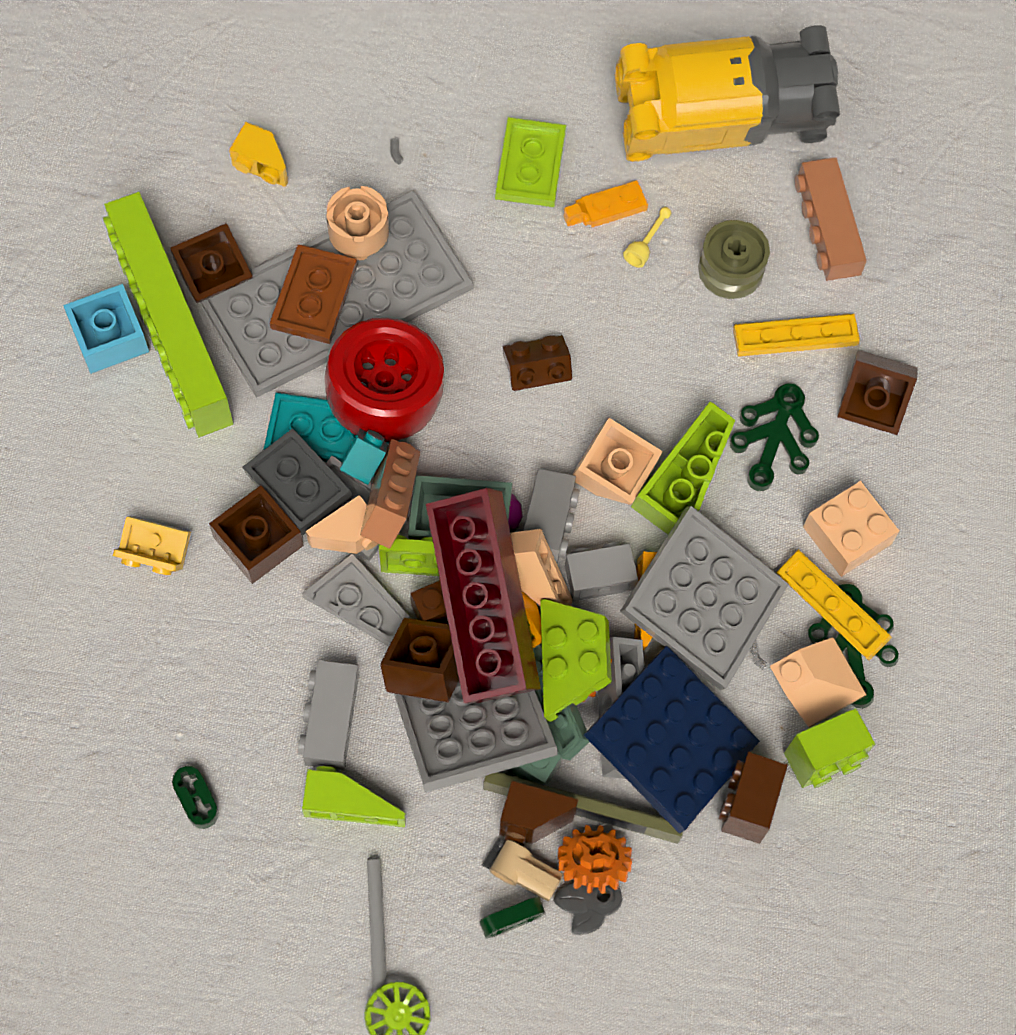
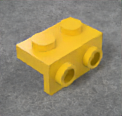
[113,516,191,575]

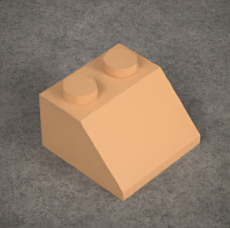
[572,418,663,505]

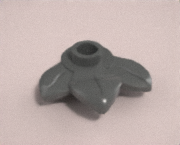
[553,884,622,935]

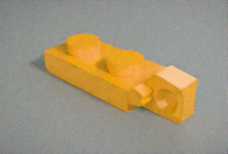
[563,180,648,228]

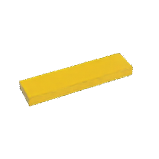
[733,314,860,357]
[776,549,892,661]

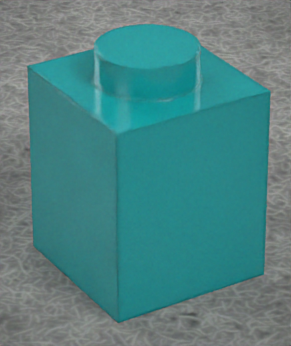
[340,428,388,485]

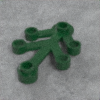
[730,383,819,491]
[808,584,899,709]

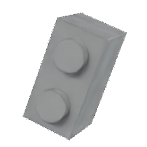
[565,542,638,602]

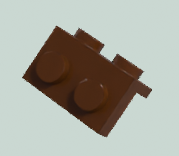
[502,335,572,391]

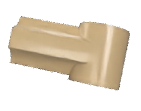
[489,840,563,902]

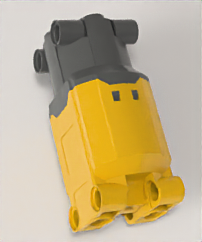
[614,25,840,162]

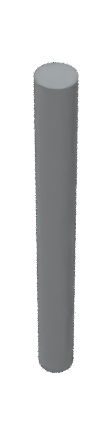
[367,859,387,1001]

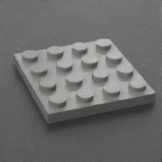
[620,506,789,690]
[394,681,558,793]

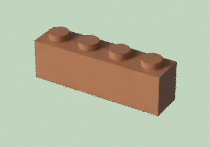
[795,157,867,281]
[360,439,420,549]

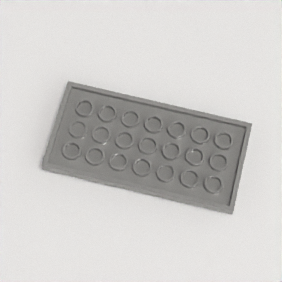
[200,191,473,398]

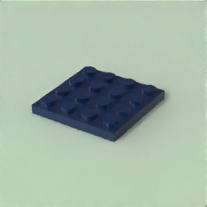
[584,646,760,834]

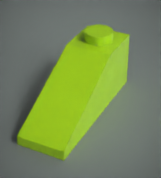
[302,766,406,827]

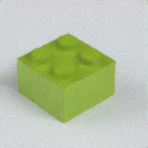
[784,708,875,788]

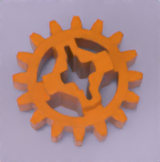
[558,825,633,894]

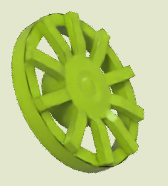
[364,982,430,1035]

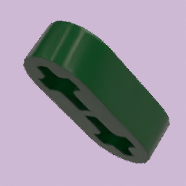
[172,766,219,829]
[479,897,546,939]

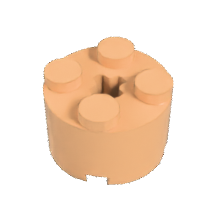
[326,186,389,260]

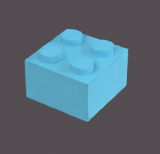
[63,284,149,374]

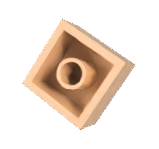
[803,481,900,577]

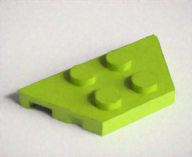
[541,599,612,722]

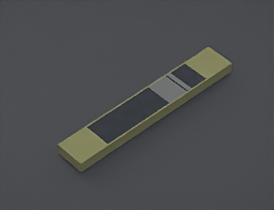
[483,772,683,844]

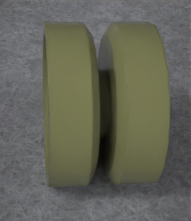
[698,220,770,299]

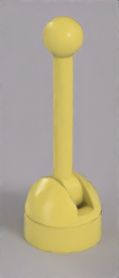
[623,207,671,268]

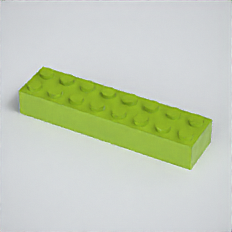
[102,192,234,438]

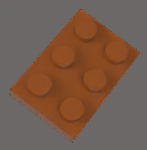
[269,244,357,344]

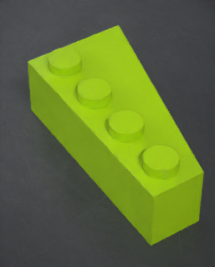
[631,401,735,535]

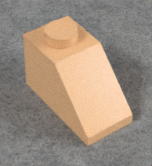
[306,495,378,554]

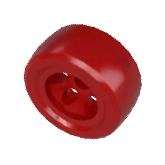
[324,318,445,442]

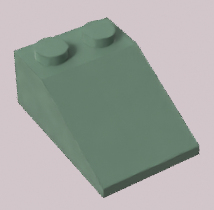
[408,475,513,540]

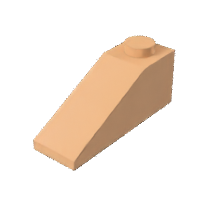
[510,529,572,606]

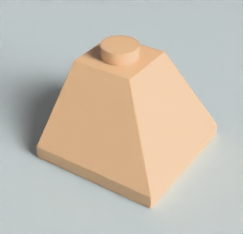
[770,637,867,728]

